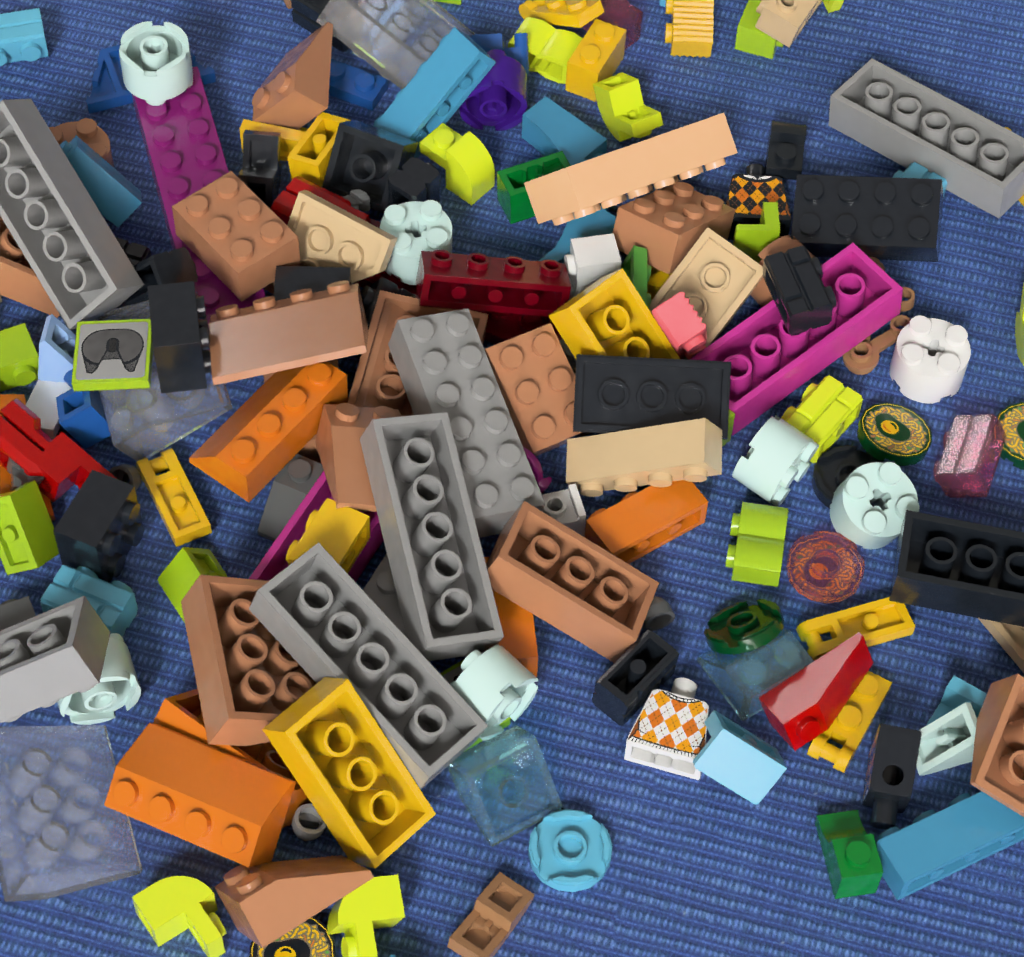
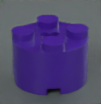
[459,49,528,131]

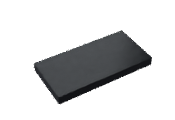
[573,354,731,439]

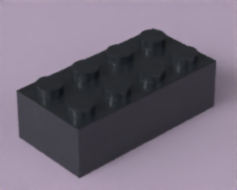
[791,174,944,262]
[889,510,1024,627]

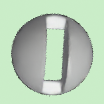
[292,804,326,841]

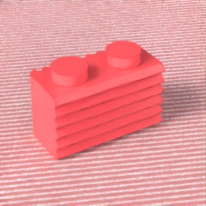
[652,292,707,360]

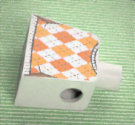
[624,678,709,780]

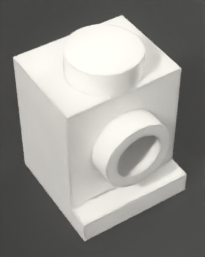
[542,483,586,536]

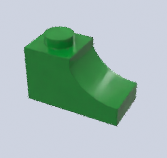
[497,151,571,224]
[815,810,884,899]

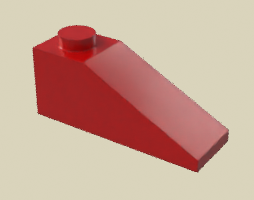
[759,632,873,751]

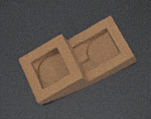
[447,872,535,957]

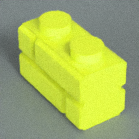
[781,375,863,464]

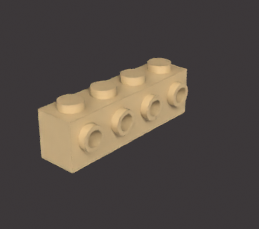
[755,0,823,48]
[566,418,722,497]

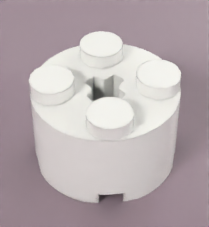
[889,315,971,404]

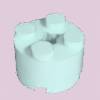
[119,21,194,106]
[380,200,452,285]
[732,415,819,507]
[829,462,919,550]
[57,633,141,725]
[450,644,538,741]

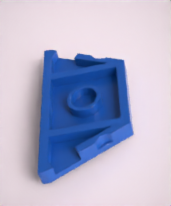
[86,44,216,114]

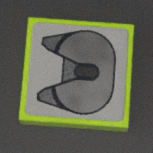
[71,319,153,391]

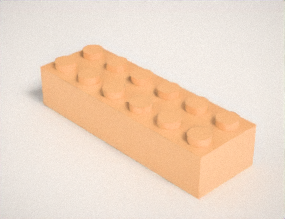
[524,113,738,226]

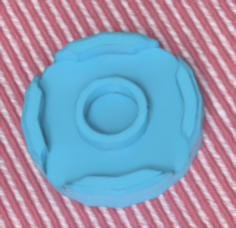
[528,809,612,892]

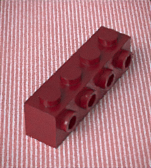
[416,250,571,317]

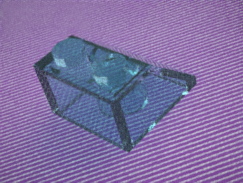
[697,628,814,721]
[447,725,564,847]

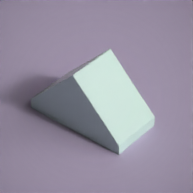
[916,702,977,776]

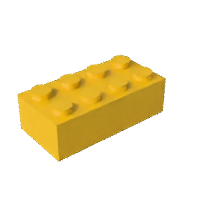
[549,268,680,359]
[262,677,436,868]

